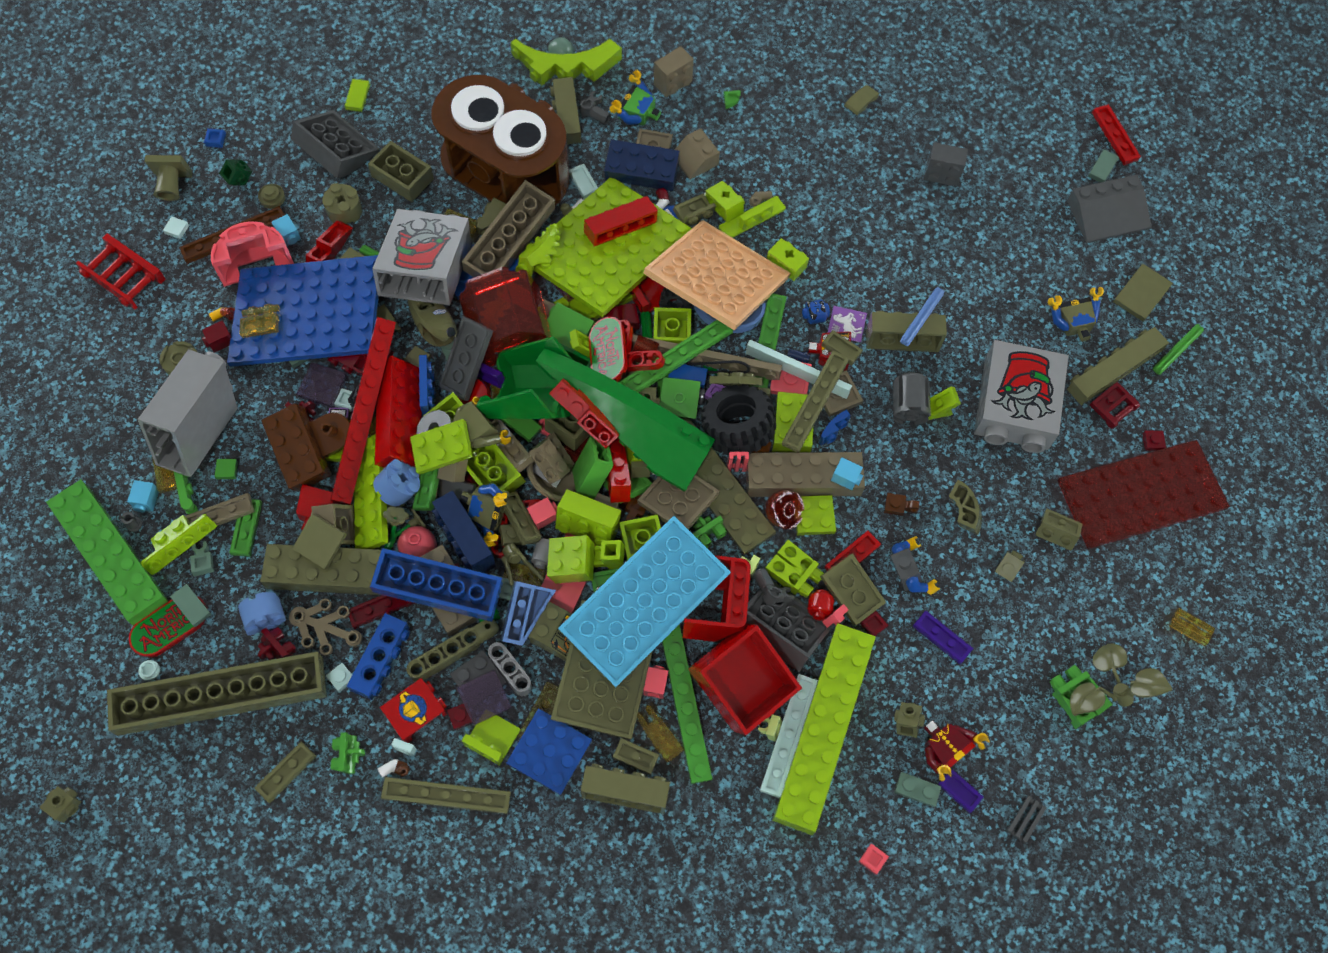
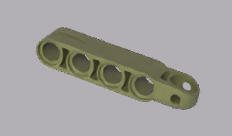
[407,620,499,682]

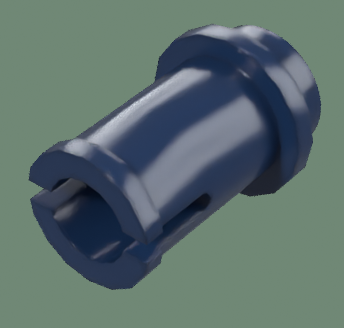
[787,348,811,363]

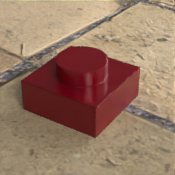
[1142,431,1166,451]
[447,703,474,730]

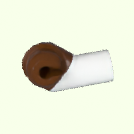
[378,759,410,778]

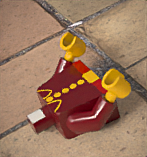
[924,721,990,781]

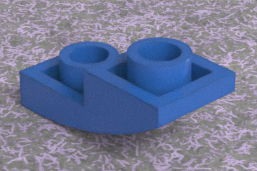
[819,409,851,446]

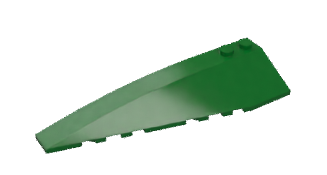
[535,348,715,492]

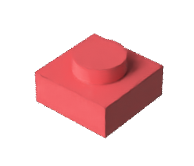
[822,604,849,628]

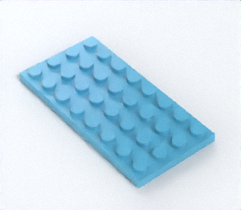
[558,516,731,688]

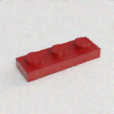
[824,531,881,571]

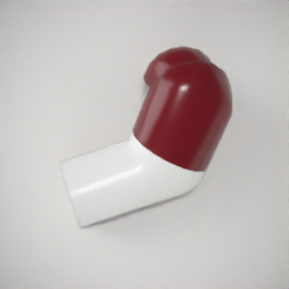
[656,188,669,209]

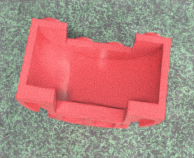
[211,221,294,287]

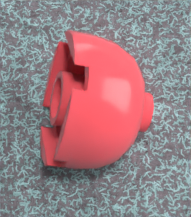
[397,526,438,557]

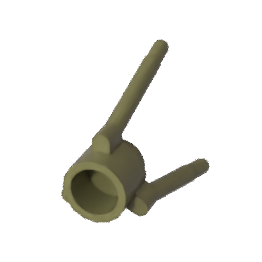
[501,543,544,586]

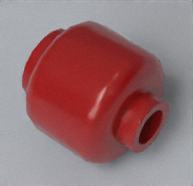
[807,589,834,621]

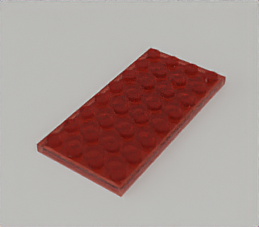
[1057,440,1230,549]

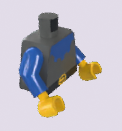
[890,536,940,595]

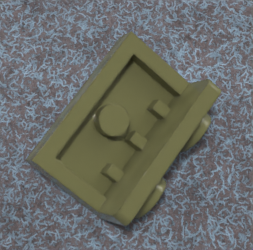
[673,194,716,225]

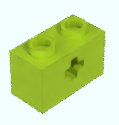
[705,181,744,222]
[767,238,809,281]

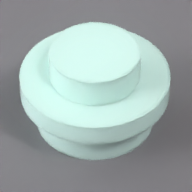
[138,660,160,681]

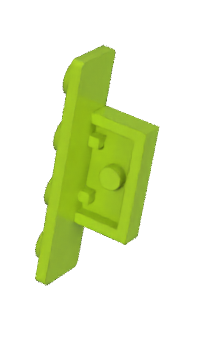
[719,196,786,238]
[140,514,217,575]

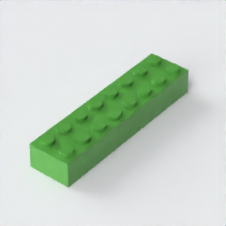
[46,479,169,626]

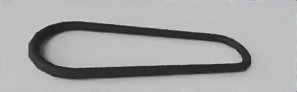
[686,360,750,374]

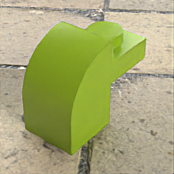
[594,540,625,569]

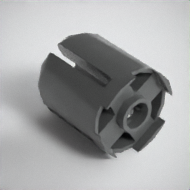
[893,372,931,425]

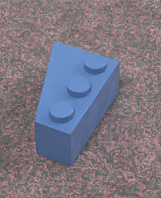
[500,581,556,646]

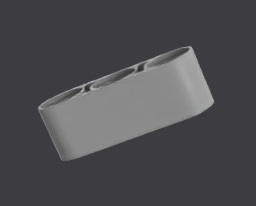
[488,642,532,696]

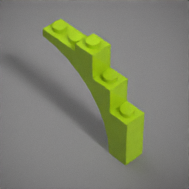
[511,39,622,86]

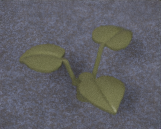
[1070,643,1172,716]

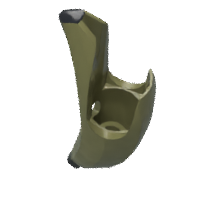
[407,300,457,347]

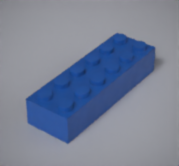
[370,548,503,622]

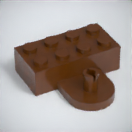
[261,403,350,492]

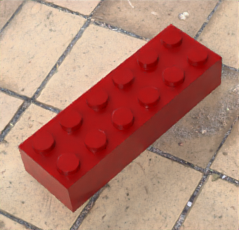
[375,356,422,468]

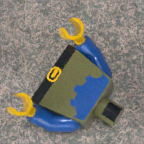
[1048,287,1104,342]
[460,484,509,547]

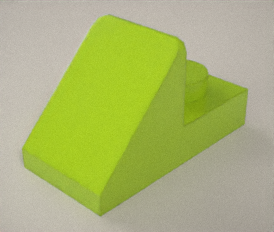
[928,386,961,420]

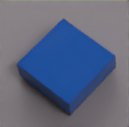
[204,128,226,148]

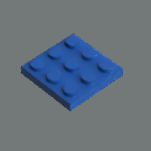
[506,708,592,795]

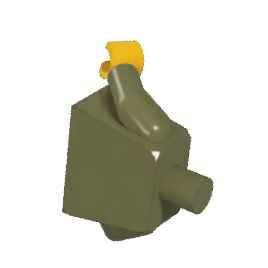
[453,396,511,449]

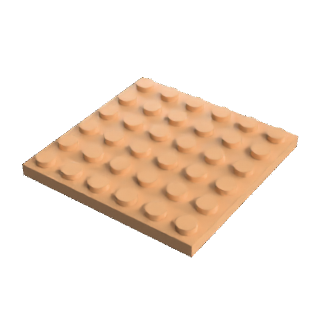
[643,220,791,331]

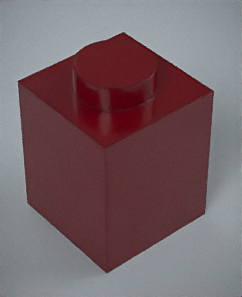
[202,320,232,353]

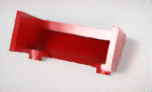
[683,555,751,642]

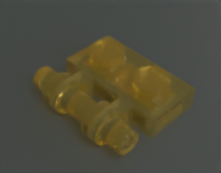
[239,303,280,338]

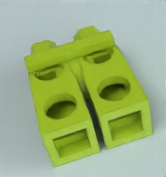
[765,540,824,598]

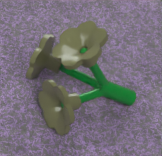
[383,503,427,550]

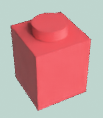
[527,497,557,530]
[643,665,668,699]

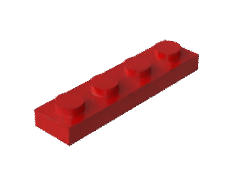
[1092,104,1141,165]

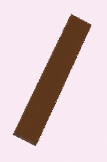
[179,206,284,264]

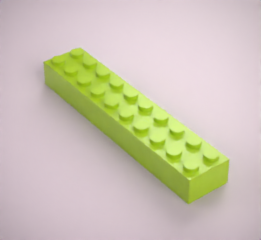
[772,623,876,835]

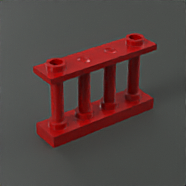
[76,233,166,310]

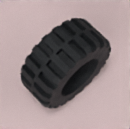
[701,384,776,455]

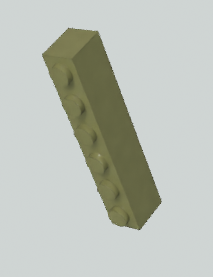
[1067,327,1169,406]

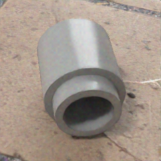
[531,538,549,569]

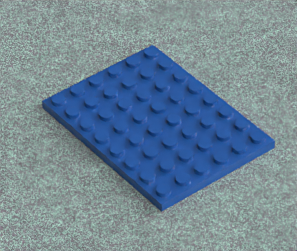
[227,255,378,367]

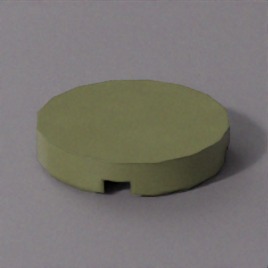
[159,341,197,375]

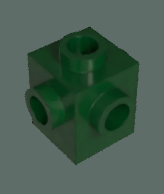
[219,159,253,186]

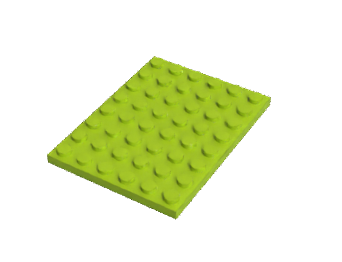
[519,178,692,318]

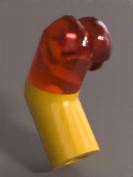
[209,307,235,322]

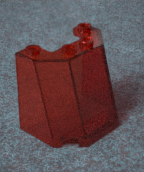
[459,267,551,367]

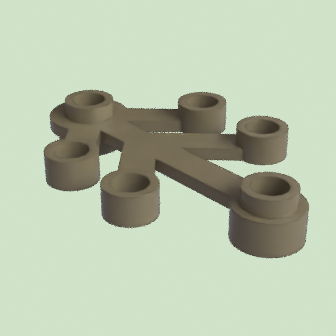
[289,598,363,656]

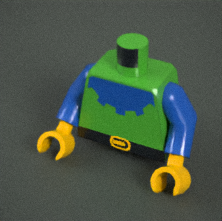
[609,70,661,125]

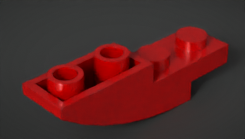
[549,378,619,449]

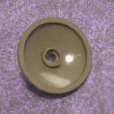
[527,461,576,501]

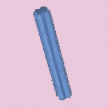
[900,287,944,346]

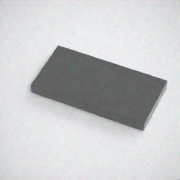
[439,316,493,401]

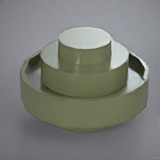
[258,184,285,209]

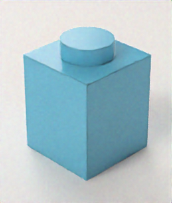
[271,214,301,246]
[831,458,864,490]
[127,480,160,513]

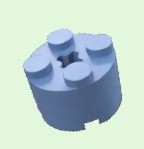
[373,459,420,507]
[238,592,286,635]

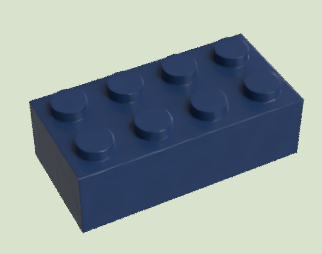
[604,139,679,191]
[432,490,496,573]

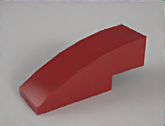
[305,221,352,262]

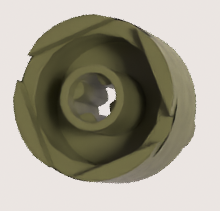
[322,183,362,225]

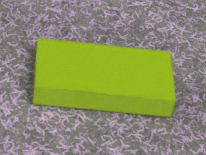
[345,79,370,112]

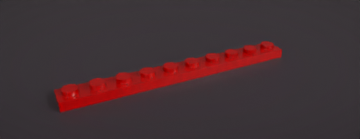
[330,317,396,505]

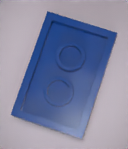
[419,355,436,417]

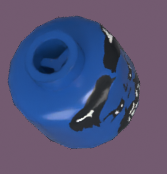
[802,299,830,324]

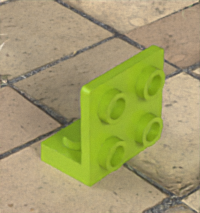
[461,710,521,766]

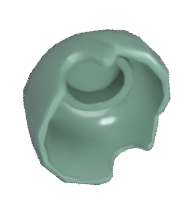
[548,37,575,54]

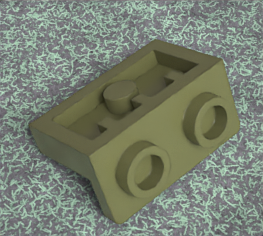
[1035,508,1083,550]

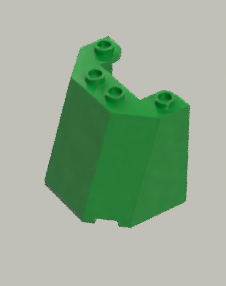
[476,336,573,419]

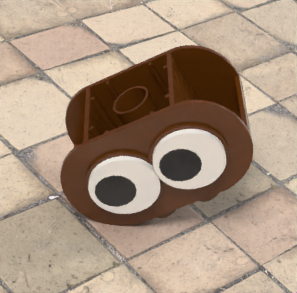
[431,75,569,206]

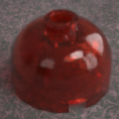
[765,490,804,529]

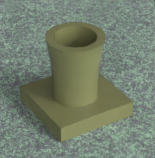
[145,155,193,201]

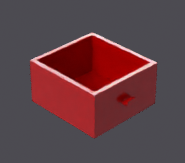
[688,624,802,735]

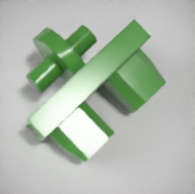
[692,516,727,548]
[330,732,365,774]

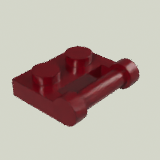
[1089,382,1140,429]

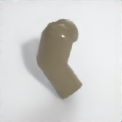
[749,191,772,207]

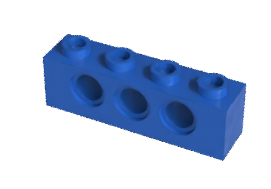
[347,613,410,700]

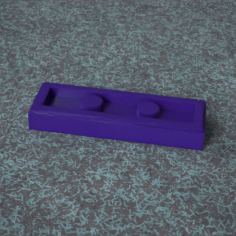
[913,610,973,665]

